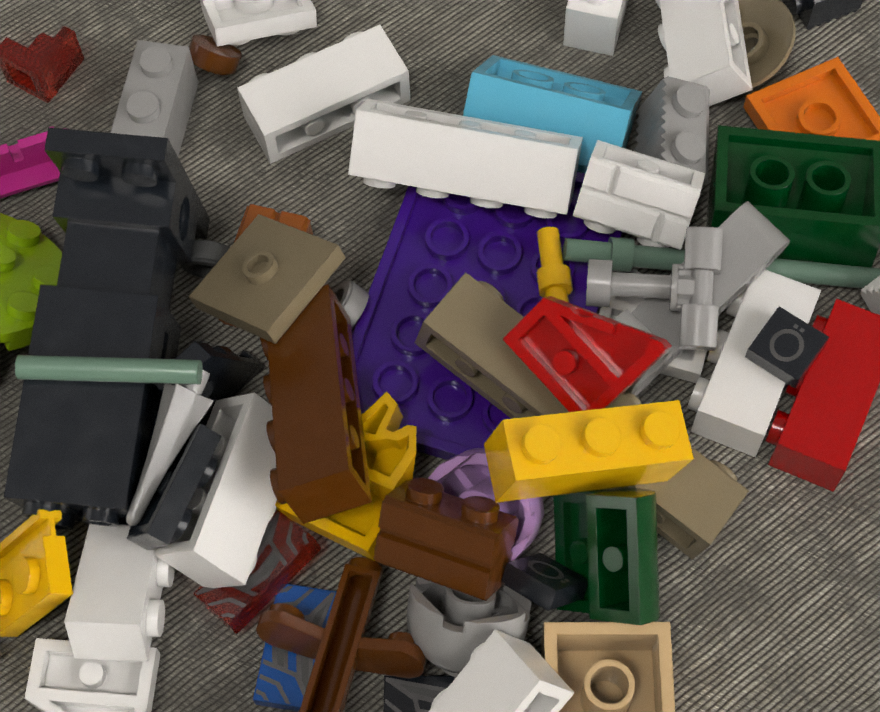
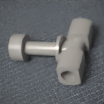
[586,227,723,351]

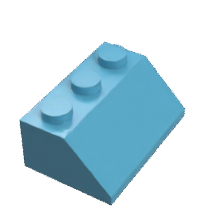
[463,55,643,174]

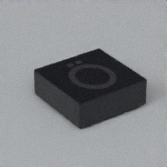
[745,306,829,388]
[501,553,588,611]

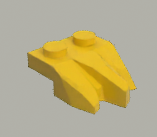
[275,392,416,561]

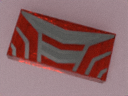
[193,510,321,635]

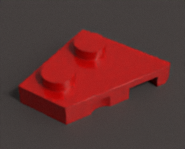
[503,296,672,412]

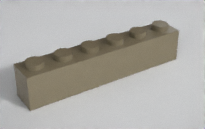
[415,272,749,560]

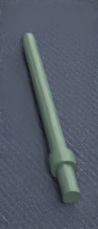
[563,237,880,289]

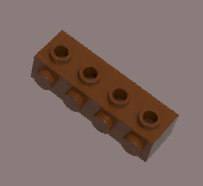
[260,284,372,524]

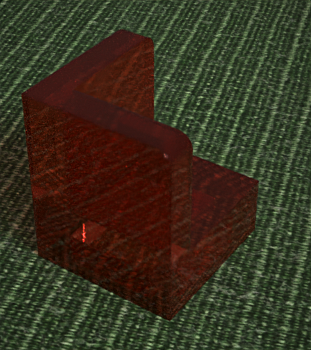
[0,26,84,103]

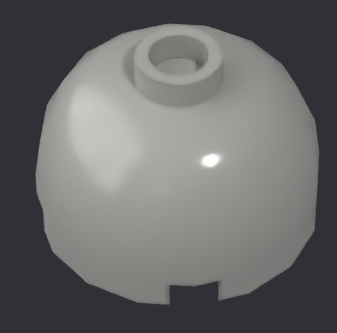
[407,577,532,677]

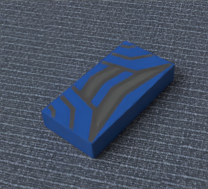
[253,582,337,712]

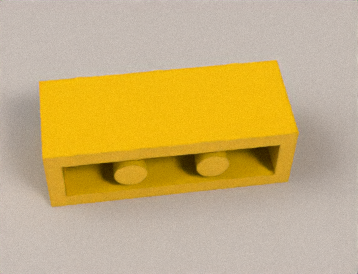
[484,400,694,503]

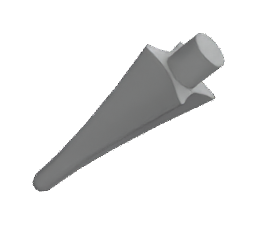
[126,370,214,526]

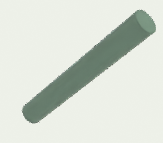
[15,355,203,384]

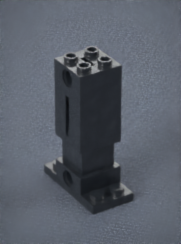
[4,127,210,530]

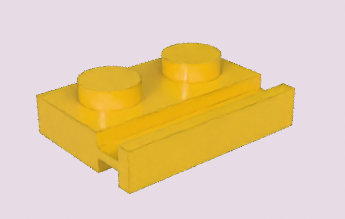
[0,509,73,637]

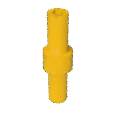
[536,227,573,303]

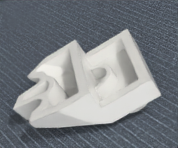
[200,0,317,47]

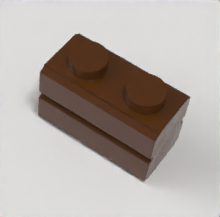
[373,478,519,601]

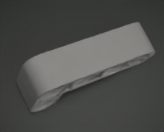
[613,201,790,396]

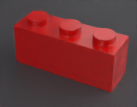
[765,299,880,492]

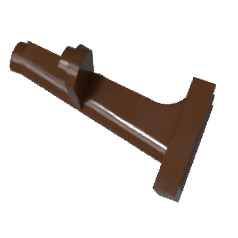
[256,557,427,712]

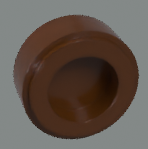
[189,35,242,75]

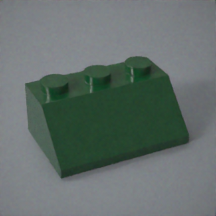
[706,125,880,267]

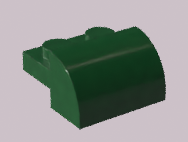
[553,488,660,625]

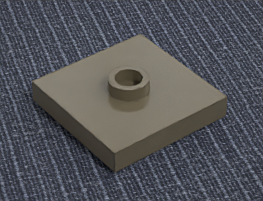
[188,214,346,344]

